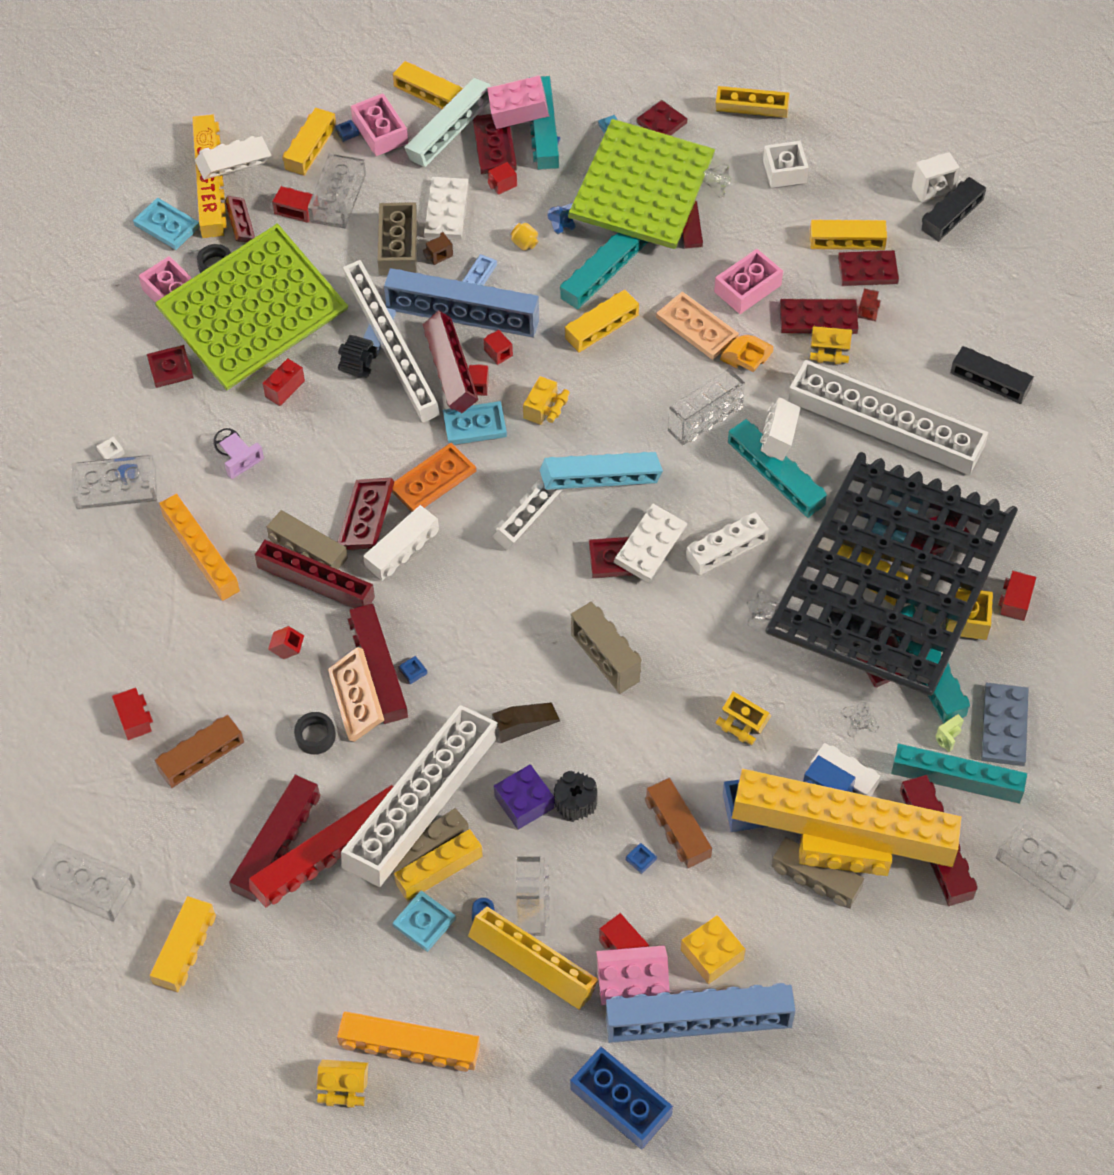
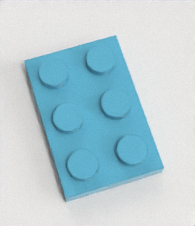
[133,197,200,250]
[443,401,507,445]

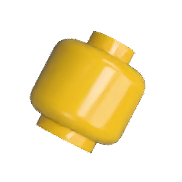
[511,223,539,251]

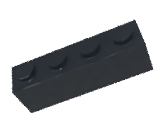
[921,177,987,242]
[950,346,1034,404]

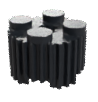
[338,334,378,378]
[554,771,598,822]

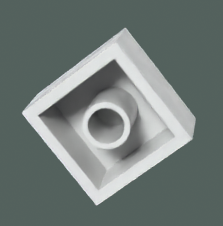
[763,141,809,188]
[912,152,960,203]

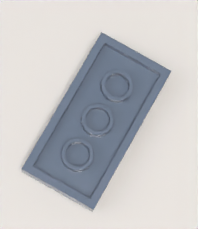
[981,682,1029,766]

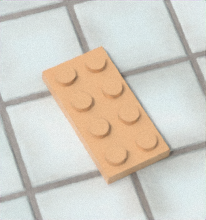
[656,292,739,360]
[328,647,384,742]

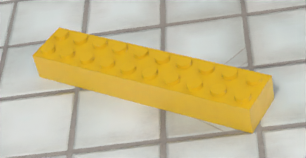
[732,769,962,867]

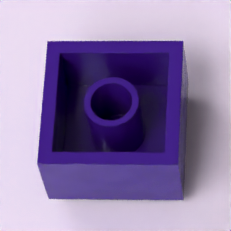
[494,764,554,830]

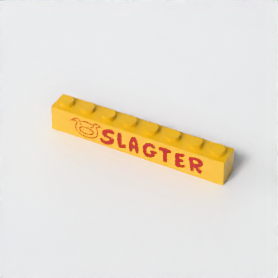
[192,114,227,238]

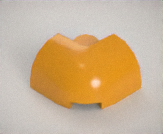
[720,335,773,373]

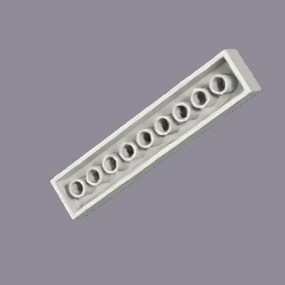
[788,360,988,475]
[341,705,497,887]

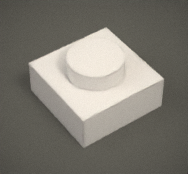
[96,437,125,464]

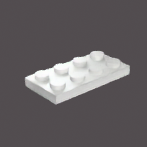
[424,177,469,240]
[614,504,688,583]

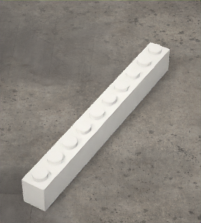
[343,260,440,423]

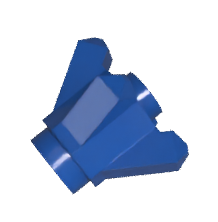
[547,203,576,235]

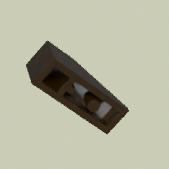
[492,702,560,743]

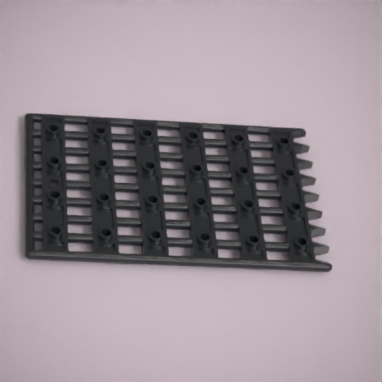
[765,452,1018,696]

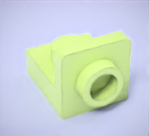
[935,714,964,752]

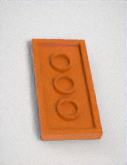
[392,443,477,512]

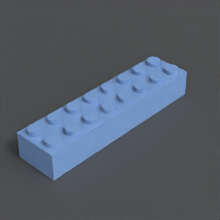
[384,268,539,338]
[606,983,795,1043]

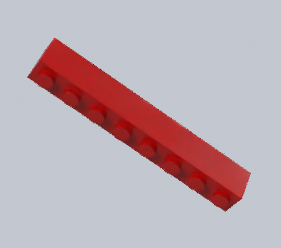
[249,785,394,908]

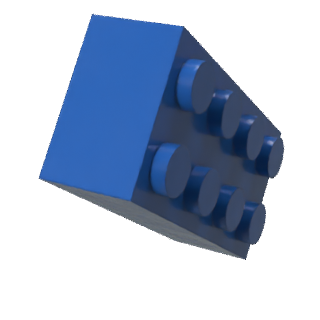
[570,1046,673,1150]

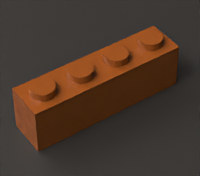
[155,714,244,789]
[645,777,712,868]

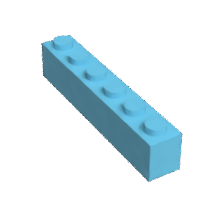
[539,452,663,490]

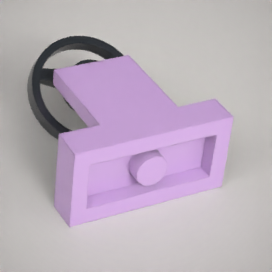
[213,428,264,479]

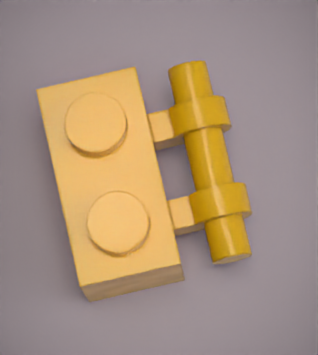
[810,326,852,365]
[523,376,570,425]
[715,691,771,746]
[317,1059,369,1108]

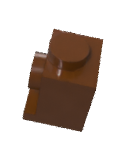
[423,232,453,265]

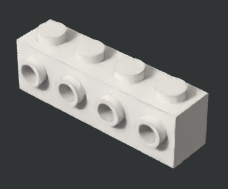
[195,136,271,180]
[760,397,800,461]
[492,479,563,550]
[363,505,439,581]
[686,512,769,576]

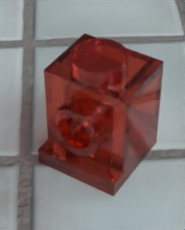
[858,288,881,322]

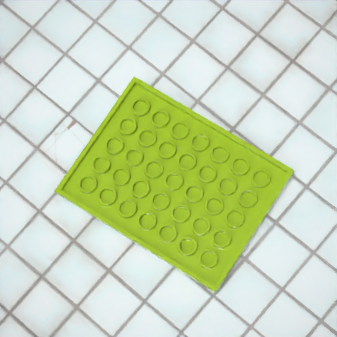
[568,119,715,249]
[155,223,348,391]

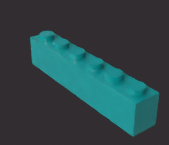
[529,76,559,170]
[560,232,649,310]
[728,419,827,518]
[895,605,970,724]
[891,743,1028,804]

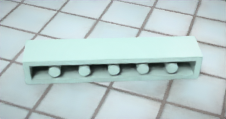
[405,78,491,167]

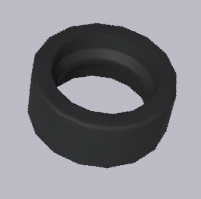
[197,244,231,273]
[294,712,336,754]

